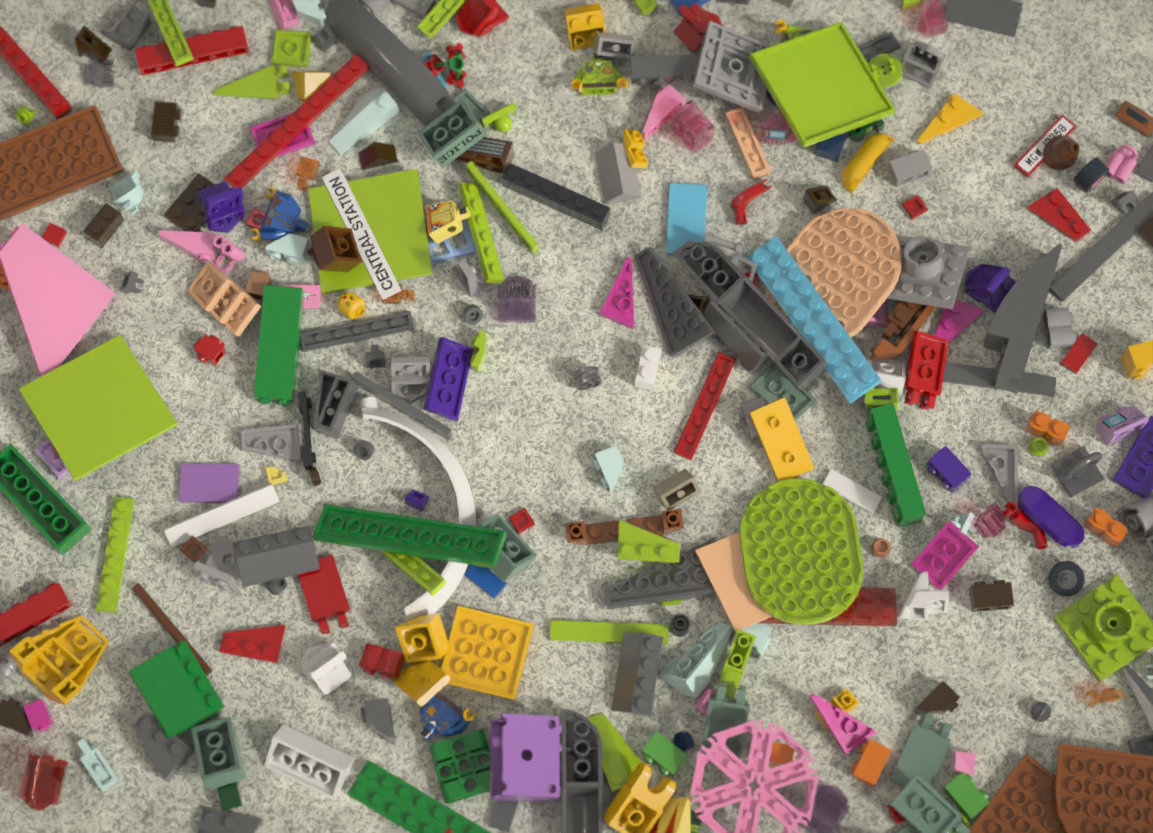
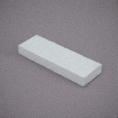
[823,469,882,515]

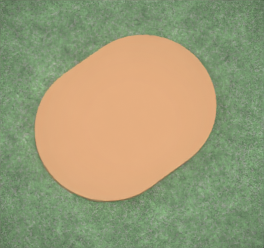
[765,208,902,338]

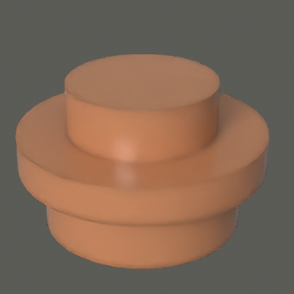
[871,538,891,558]

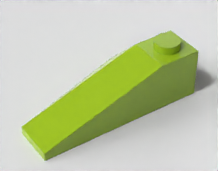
[587,713,649,794]

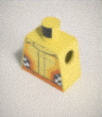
[425,201,471,244]

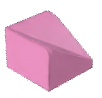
[953,751,976,776]

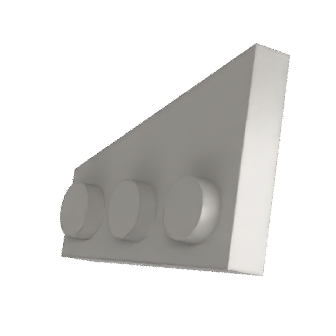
[451,260,478,297]
[240,424,302,462]

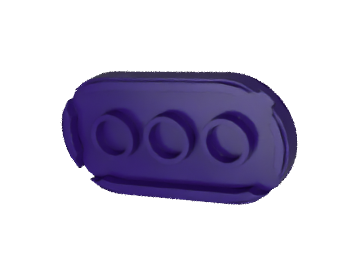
[1018,486,1085,548]

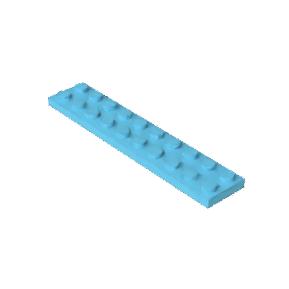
[746,236,882,404]

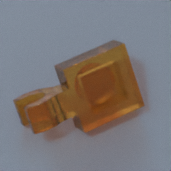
[296,157,320,192]
[381,284,416,305]
[1085,688,1124,707]

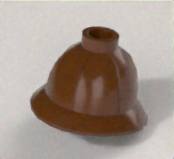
[1043,135,1080,170]

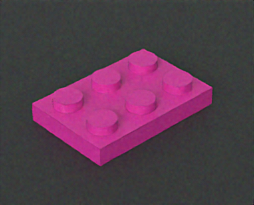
[250,112,315,158]
[911,521,979,589]

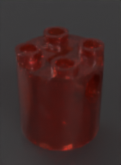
[18,754,68,811]

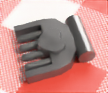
[84,60,114,88]

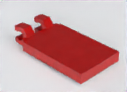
[904,331,949,410]
[298,554,350,635]

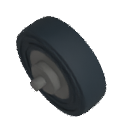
[1048,561,1085,596]

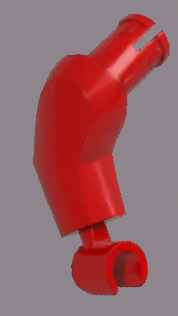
[730,179,771,225]
[1003,502,1048,550]

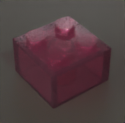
[672,100,714,153]

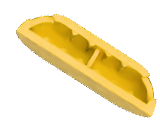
[841,133,894,194]

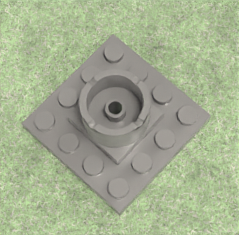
[692,21,771,113]
[887,235,969,309]

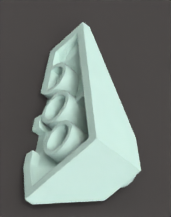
[329,86,399,155]
[659,622,733,698]

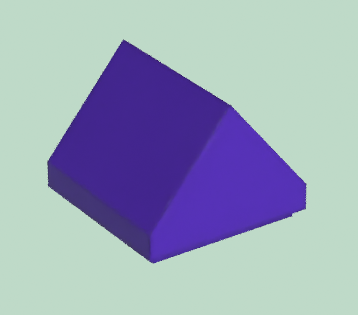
[405,489,429,512]

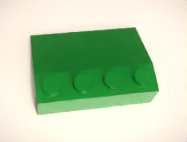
[128,641,225,739]

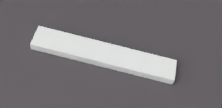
[164,483,280,548]

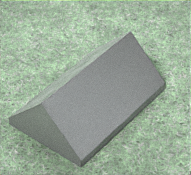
[595,142,642,204]

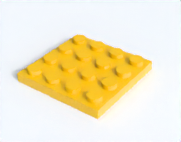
[441,606,534,701]

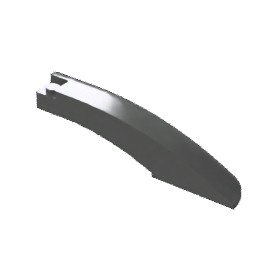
[327,0,456,127]
[673,242,828,390]
[561,709,603,833]

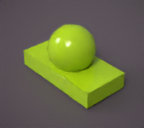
[481,103,517,133]

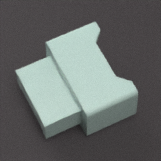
[730,622,772,661]

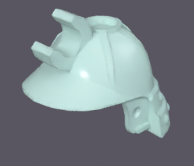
[107,171,143,215]

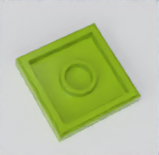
[271,30,312,68]

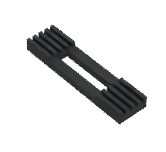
[298,391,316,470]

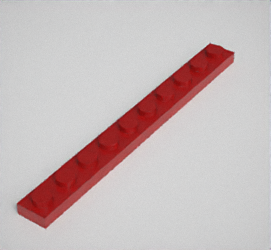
[224,54,369,189]

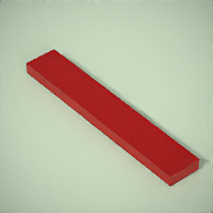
[674,352,736,461]

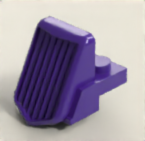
[198,182,245,233]
[964,263,1016,314]

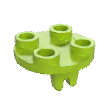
[868,53,903,88]

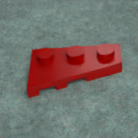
[1027,188,1091,242]
[219,625,286,664]

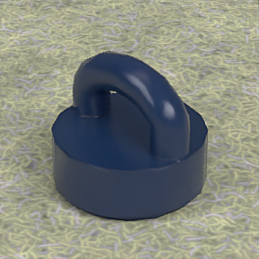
[673,731,694,752]

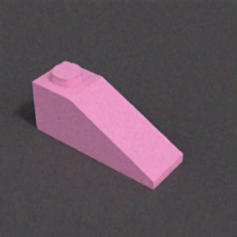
[642,84,685,140]
[158,230,217,262]

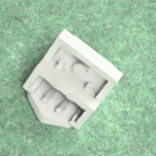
[899,571,949,620]
[297,641,351,694]

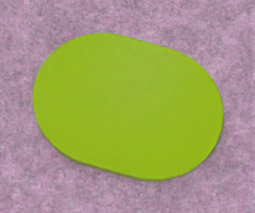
[740,478,864,625]

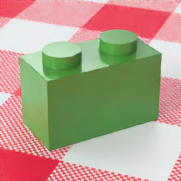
[641,731,688,777]
[942,772,989,820]

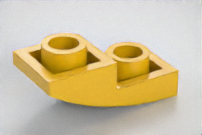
[623,129,649,168]
[814,688,860,730]

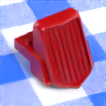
[456,0,509,38]
[674,3,723,51]

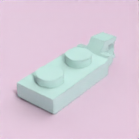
[77,738,119,792]

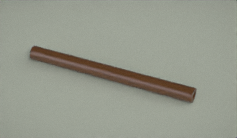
[132,583,213,676]

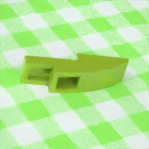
[714,629,756,698]

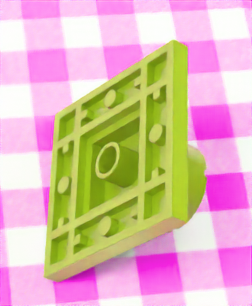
[1053,574,1153,682]

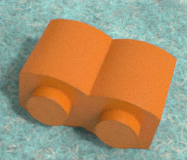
[1026,411,1070,445]
[1084,508,1128,547]

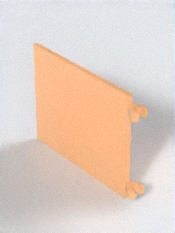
[695,532,772,632]

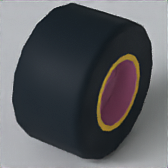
[1073,157,1109,193]

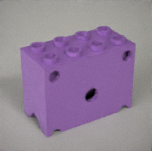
[490,713,562,802]

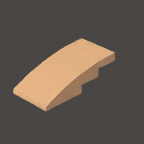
[187,261,261,336]

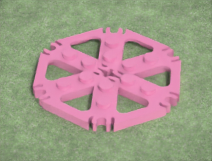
[690,719,819,833]

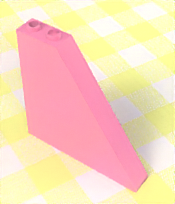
[0,224,116,377]

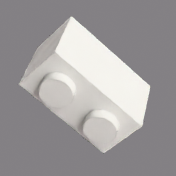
[635,345,662,391]

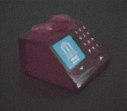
[757,110,797,145]

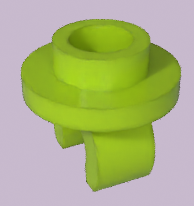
[16,105,36,125]

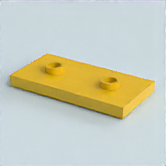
[749,397,814,481]
[391,660,451,706]

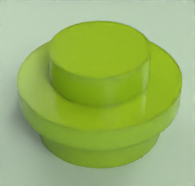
[1029,438,1049,457]

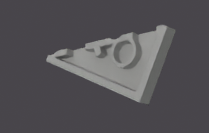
[980,444,1018,509]

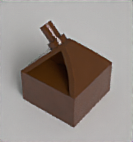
[307,226,362,272]

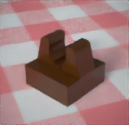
[180,536,208,563]

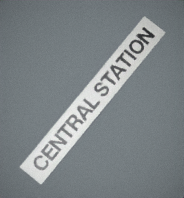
[322,168,401,300]

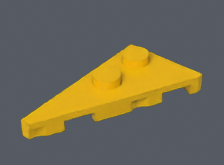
[916,93,983,144]

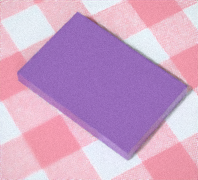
[179,464,240,503]

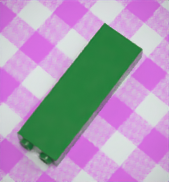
[253,285,304,406]

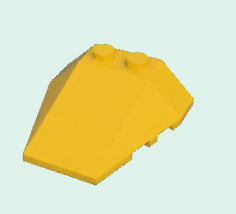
[9,615,109,705]

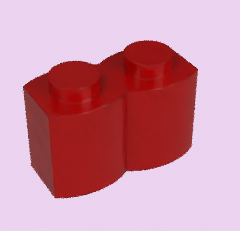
[358,643,405,680]

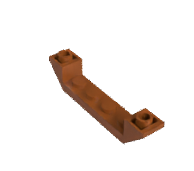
[869,305,935,361]
[565,509,684,545]

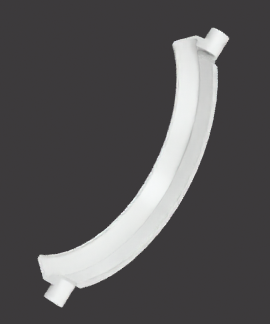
[359,397,476,621]

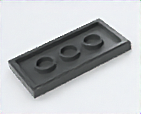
[943,0,1023,37]

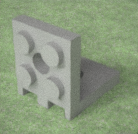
[193,535,241,593]

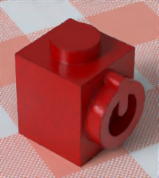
[194,334,226,367]

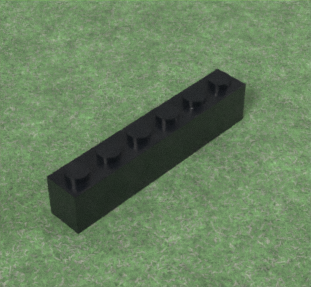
[501,162,610,231]

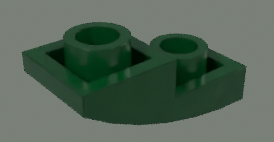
[217,781,243,811]

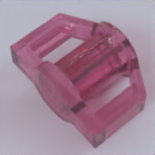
[973,502,1006,538]

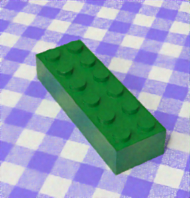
[865,404,926,527]
[0,444,92,555]

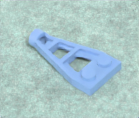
[429,218,477,263]

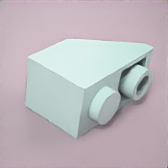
[292,0,326,27]
[265,233,310,265]
[593,445,624,492]

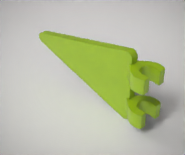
[213,65,292,99]

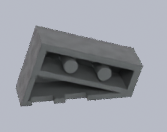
[314,369,359,439]
[133,711,195,783]

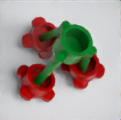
[424,43,466,88]

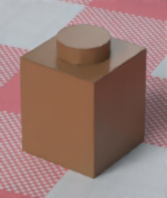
[245,270,272,301]

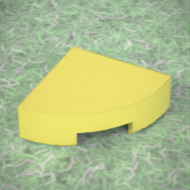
[264,466,288,485]

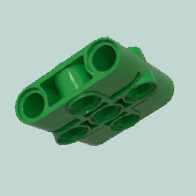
[428,729,490,804]

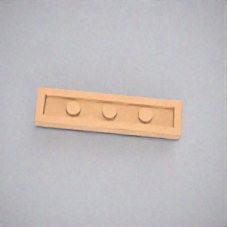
[725,107,771,179]

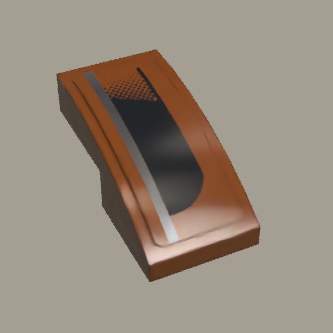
[1114,101,1153,137]

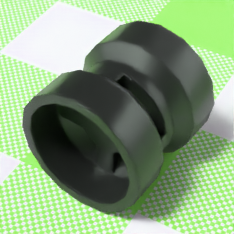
[670,614,690,637]

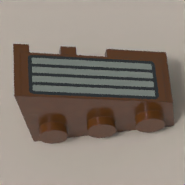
[454,137,514,174]

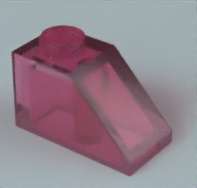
[918,0,948,38]

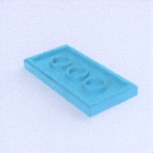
[666,183,707,255]

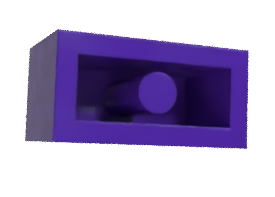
[926,446,972,493]

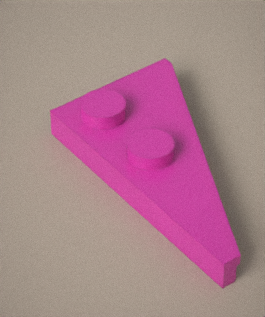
[600,257,634,330]
[935,299,984,343]
[809,693,877,755]

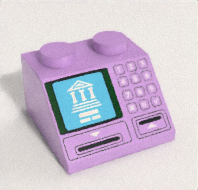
[1096,405,1149,446]

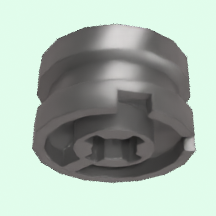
[573,366,602,390]

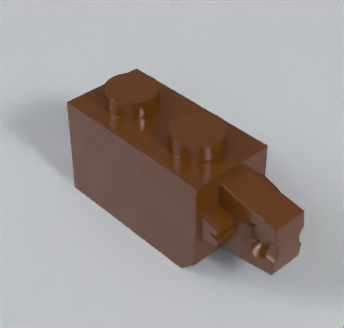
[881,301,922,341]

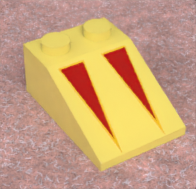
[649,797,690,833]

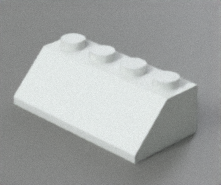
[264,724,354,800]

